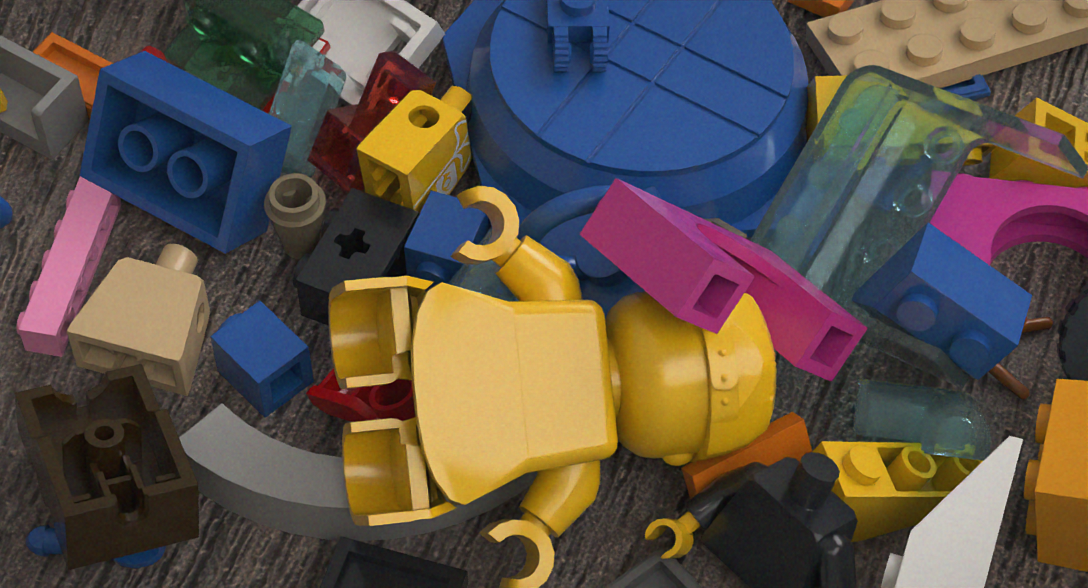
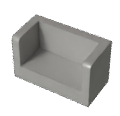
[0,35,89,160]

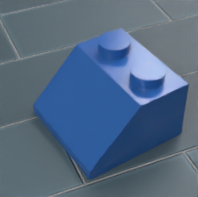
[851,222,1032,380]

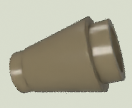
[264,173,326,259]

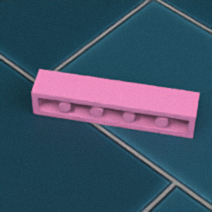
[16,176,122,357]

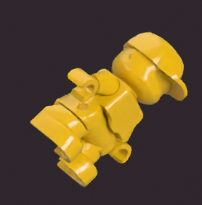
[328,186,777,588]

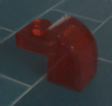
[307,51,436,193]

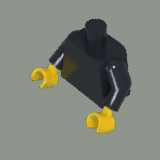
[645,452,858,588]

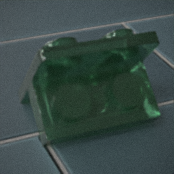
[164,0,325,110]

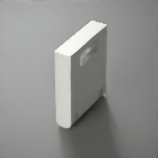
[286,0,445,125]

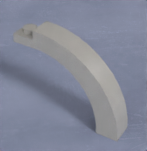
[179,403,537,541]

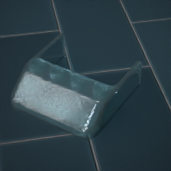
[750,65,1088,389]

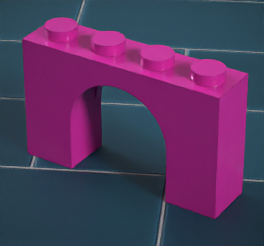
[926,172,1088,265]
[579,178,868,382]

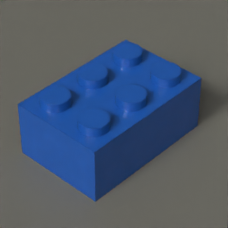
[79,51,292,254]

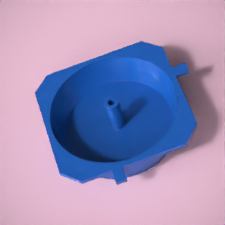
[442,0,839,244]

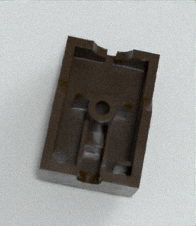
[14,364,199,570]

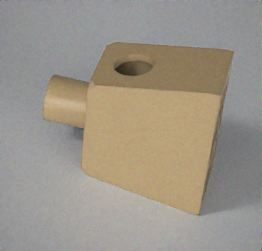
[67,244,210,396]

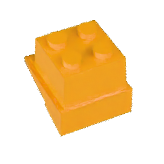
[1024,379,1088,572]

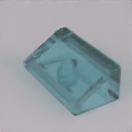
[269,40,346,178]

